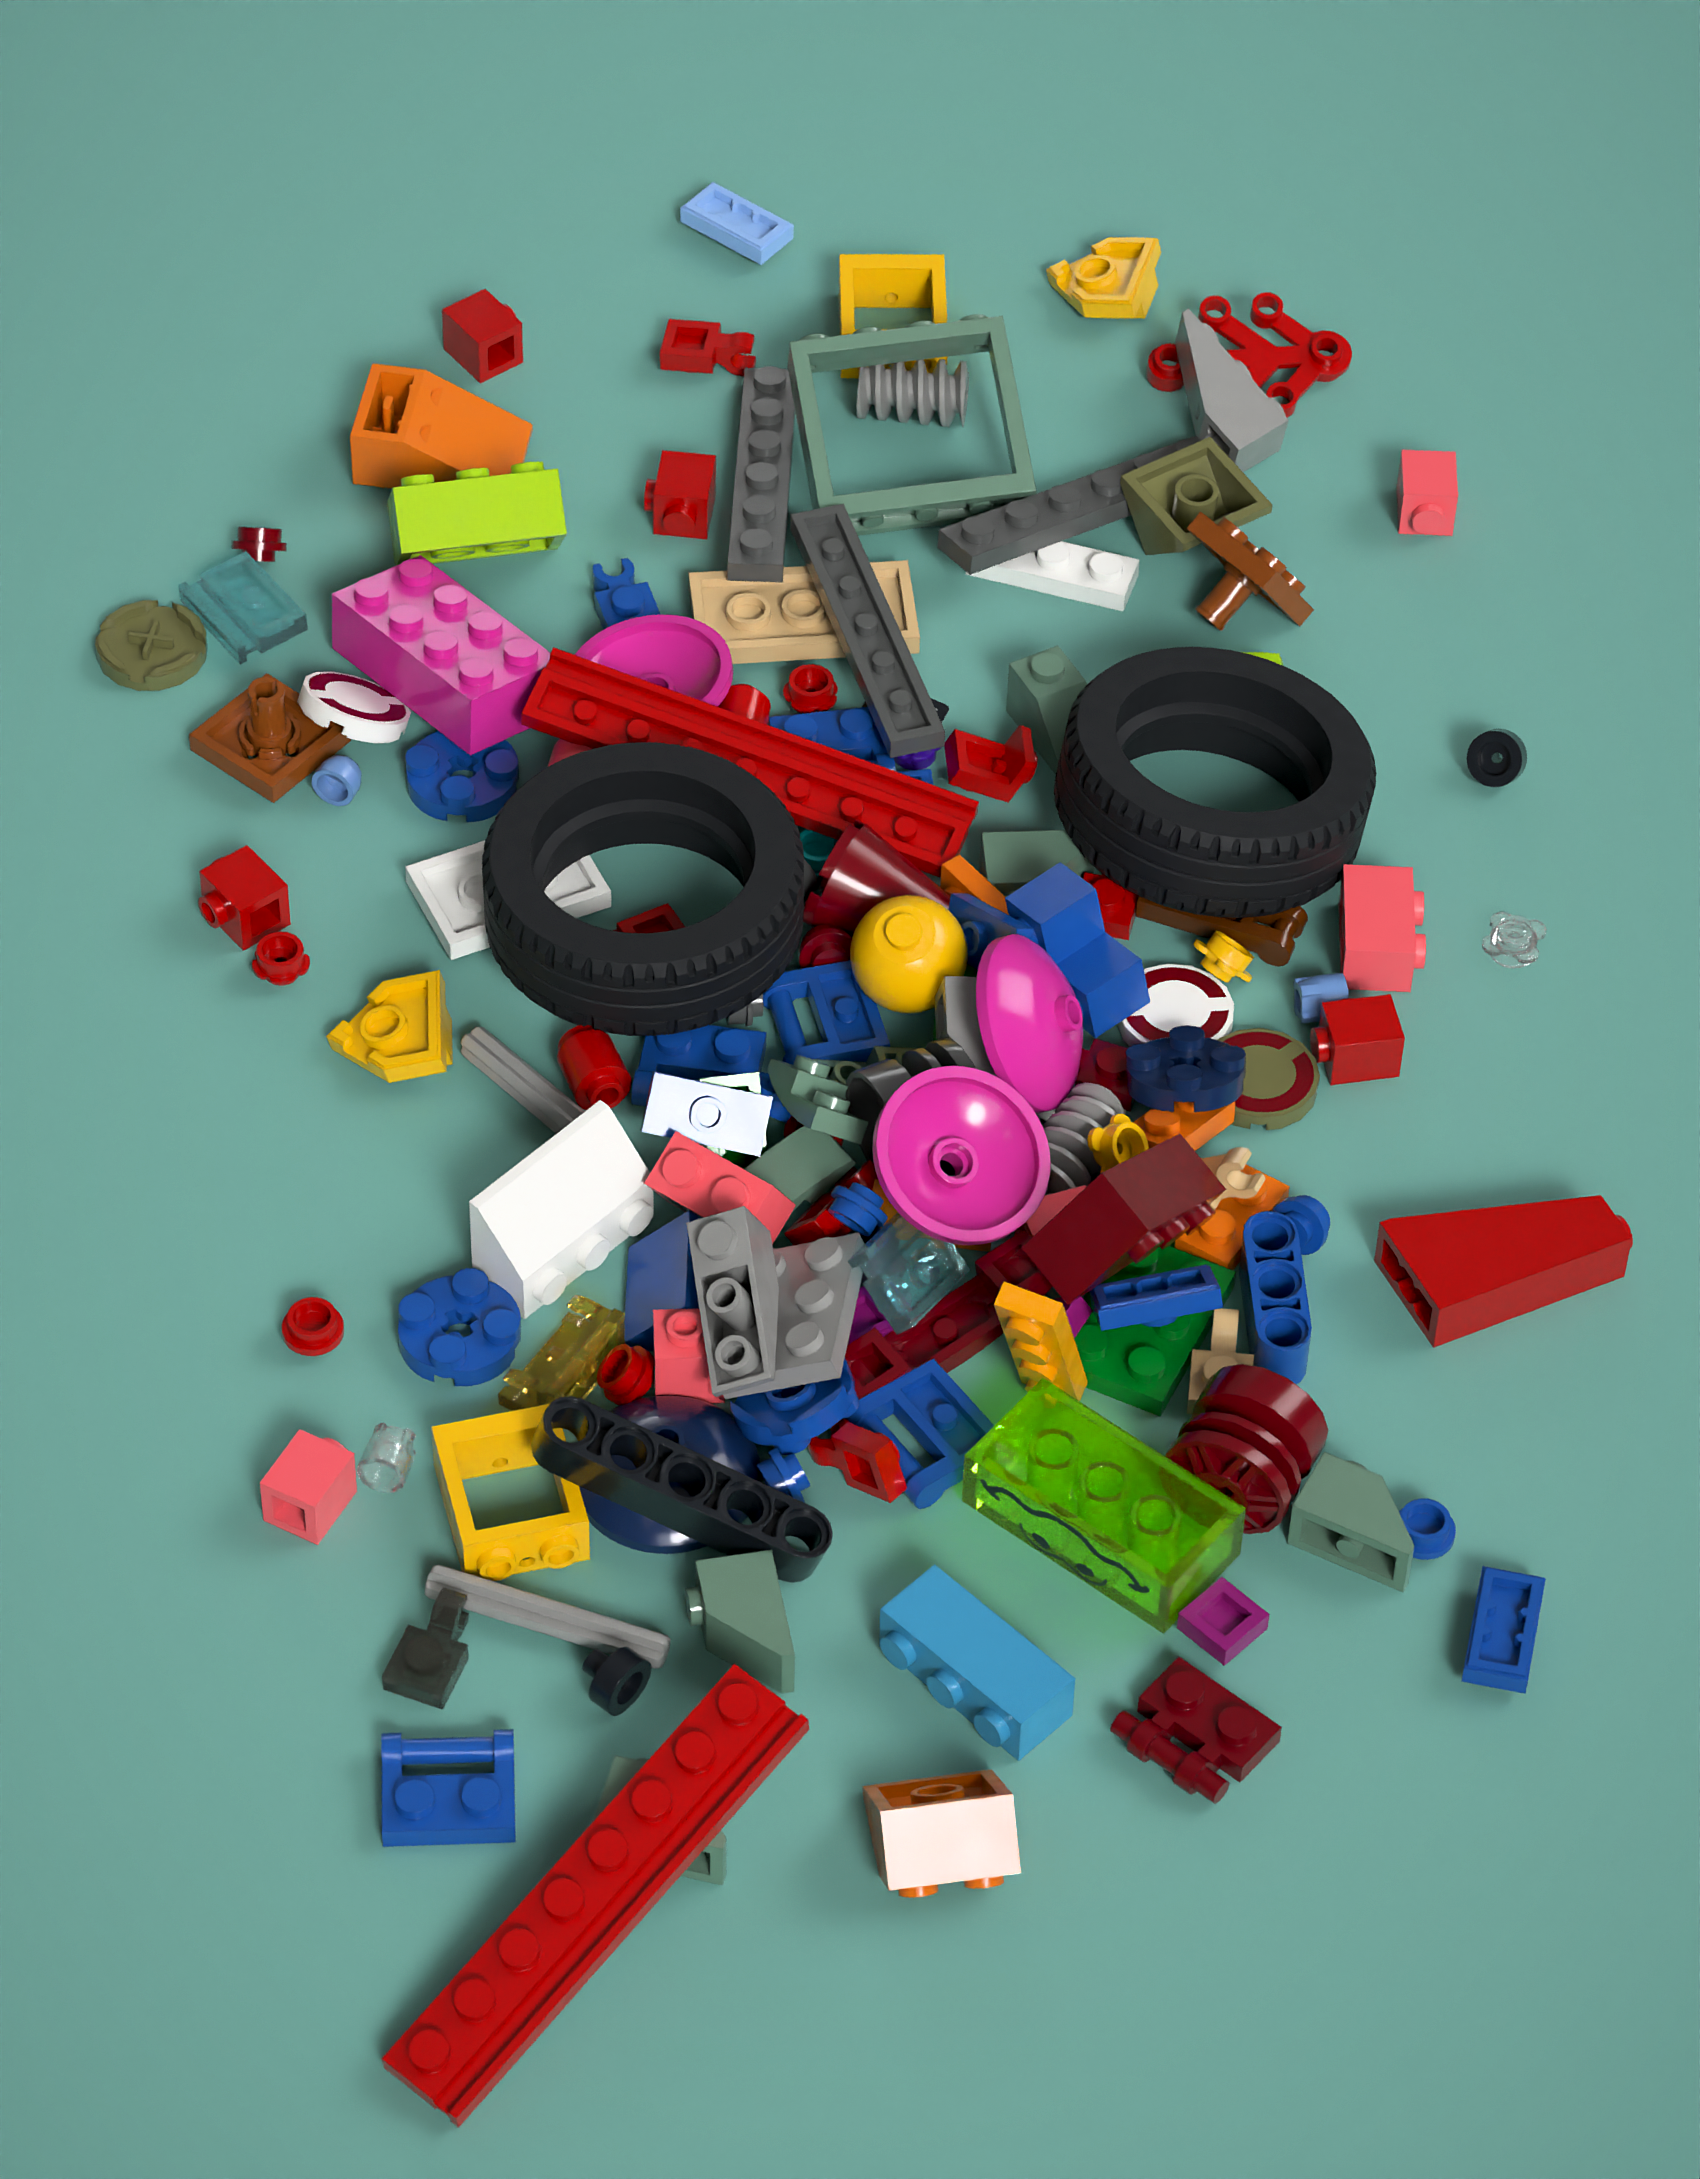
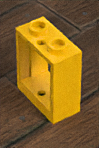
[838,254,947,378]
[431,1404,590,1581]

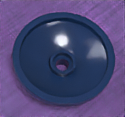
[579,1395,761,1554]

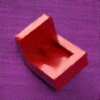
[944,725,1038,803]

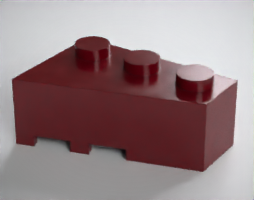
[1021,1134,1227,1305]

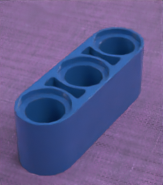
[1239,1211,1312,1384]

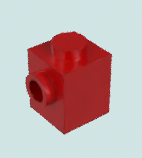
[442,289,523,384]
[644,450,716,540]
[198,845,291,951]
[1310,994,1405,1085]

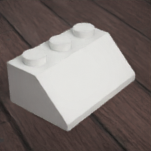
[469,1100,654,1320]

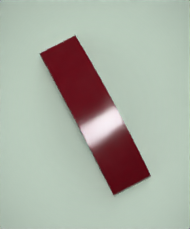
[845,1230,1052,1399]

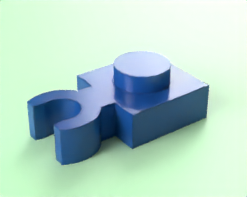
[593,558,661,630]

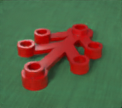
[1146,292,1352,418]

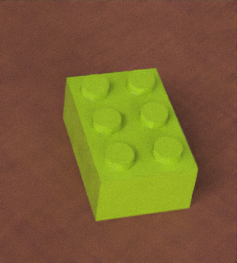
[387,461,567,566]

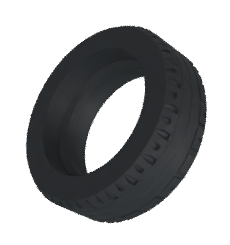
[1054,647,1377,918]
[482,742,804,1036]

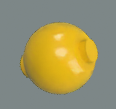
[850,895,968,1013]

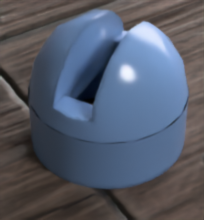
[312,755,362,806]

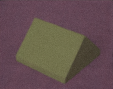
[1120,437,1273,555]

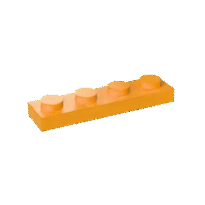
[994,1282,1088,1404]

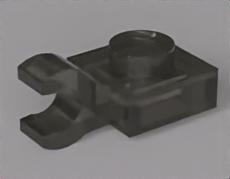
[382,1587,469,1710]

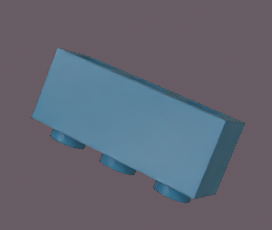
[879,1564,1075,1761]

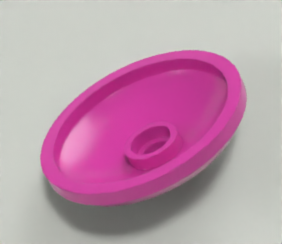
[575,615,734,707]
[976,934,1083,1113]
[872,1066,1051,1245]

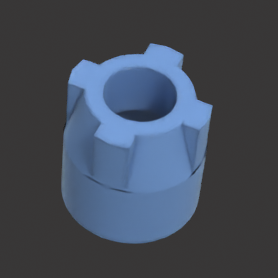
[1293,973,1349,1023]

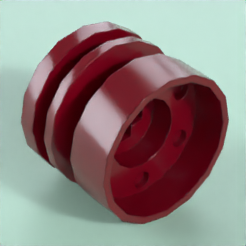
[1163,1364,1329,1534]

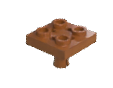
[1186,511,1314,632]
[189,673,351,803]

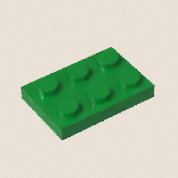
[1074,1246,1236,1417]

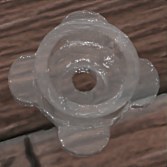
[1482,911,1546,968]

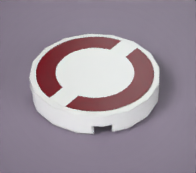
[297,672,411,743]
[1117,964,1234,1046]

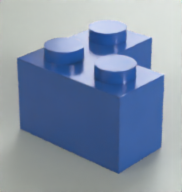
[1005,862,1150,1038]

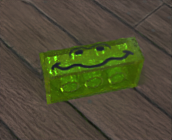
[962,1378,1246,1634]

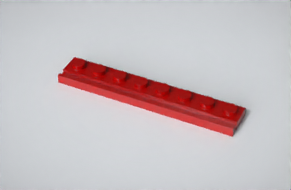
[521,647,979,878]
[382,1664,809,2128]

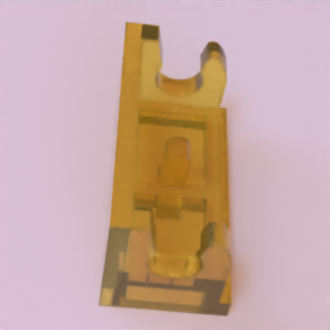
[498,1295,625,1411]

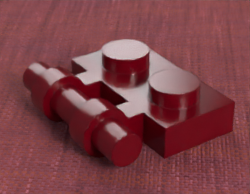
[1110,1657,1282,1804]

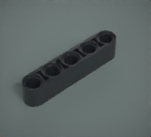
[531,1396,833,1583]

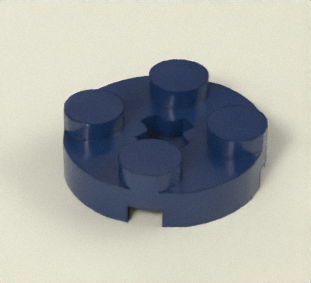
[1126,1025,1246,1112]

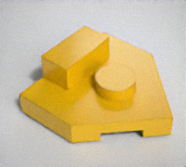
[1046,237,1161,319]
[326,970,453,1083]

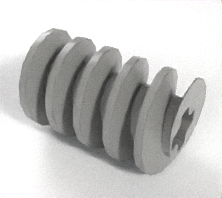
[857,358,969,427]
[1043,1082,1124,1196]

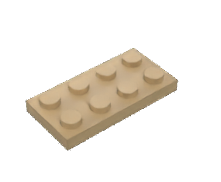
[689,560,920,664]

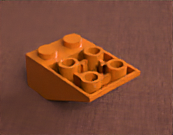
[350,363,533,488]

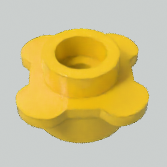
[1193,931,1254,983]
[1087,1114,1149,1173]

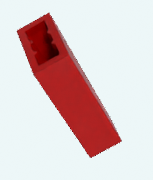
[1374,1195,1633,1348]

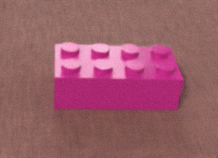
[332,555,550,756]

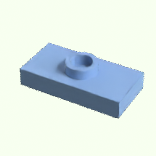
[680,182,794,265]

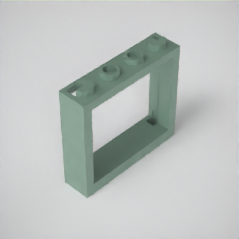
[787,314,1037,536]

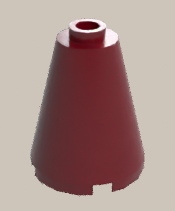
[803,819,951,937]

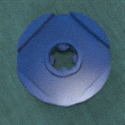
[405,731,519,822]
[398,1268,521,1387]
[730,1359,859,1455]

